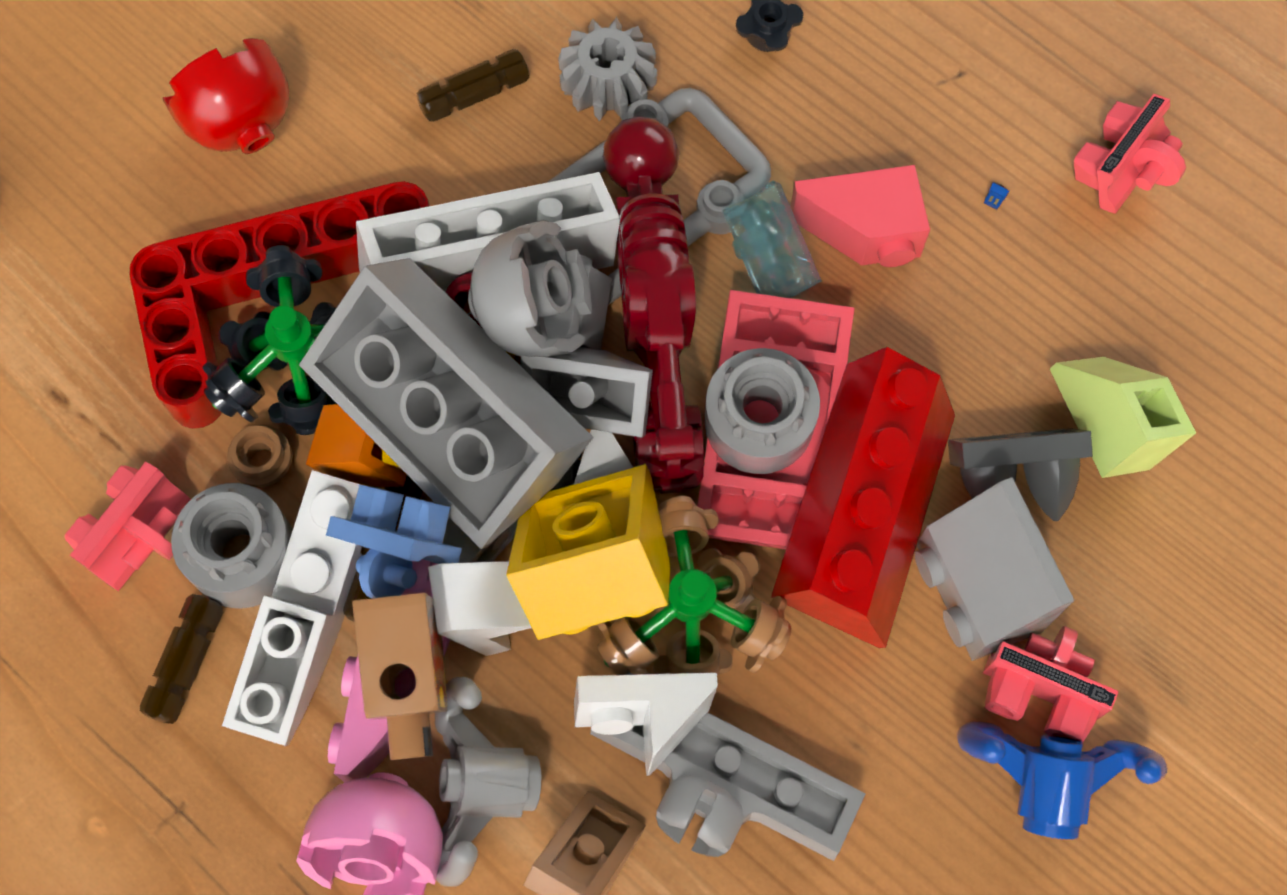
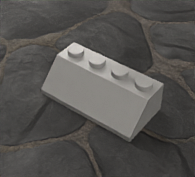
[299,258,594,549]

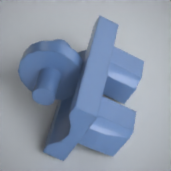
[326,484,462,598]

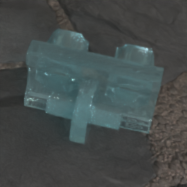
[722,181,822,298]

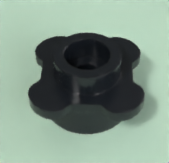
[736,0,803,52]

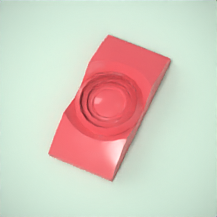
[697,290,855,549]

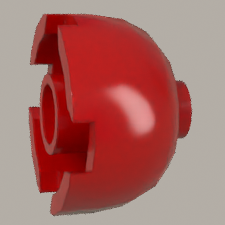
[163,38,289,154]

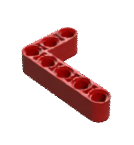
[130,181,430,429]

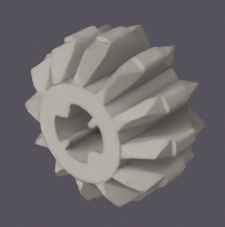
[558,17,657,121]

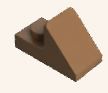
[523,791,646,895]

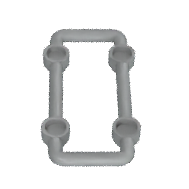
[546,88,771,306]

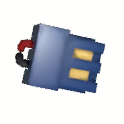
[984,182,1009,210]

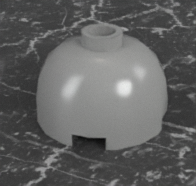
[468,220,592,357]

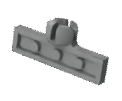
[590,672,866,861]

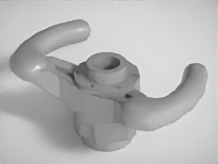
[435,677,541,887]

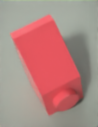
[790,165,930,267]

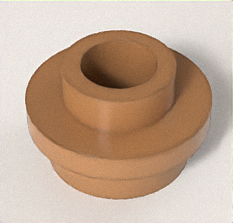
[227,425,293,488]

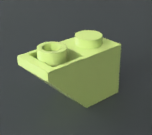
[1050,357,1196,478]

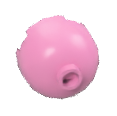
[297,773,443,895]

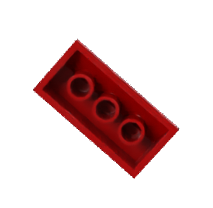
[771,347,955,648]

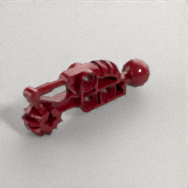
[602,116,705,494]

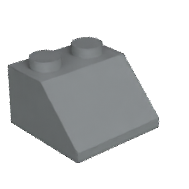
[915,477,1075,661]

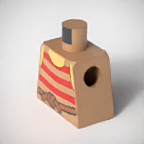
[352,593,447,760]

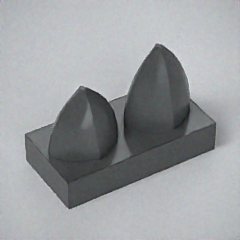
[948,428,1093,521]

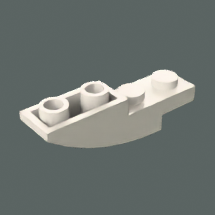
[222,470,362,746]

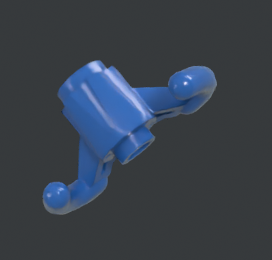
[957,721,1168,839]

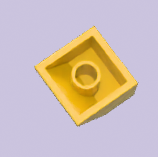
[506,464,671,640]

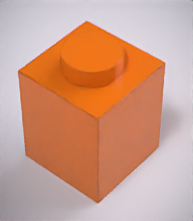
[306,404,407,487]

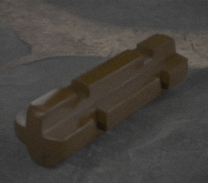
[417,49,529,122]
[139,594,223,724]

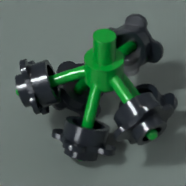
[202,245,337,435]

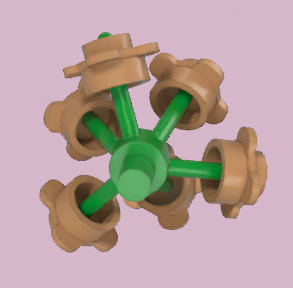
[597,496,791,676]

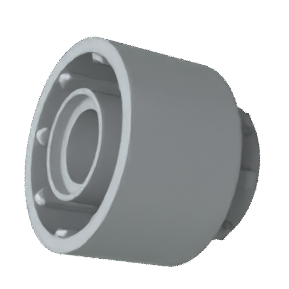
[705,348,820,474]
[171,483,293,609]

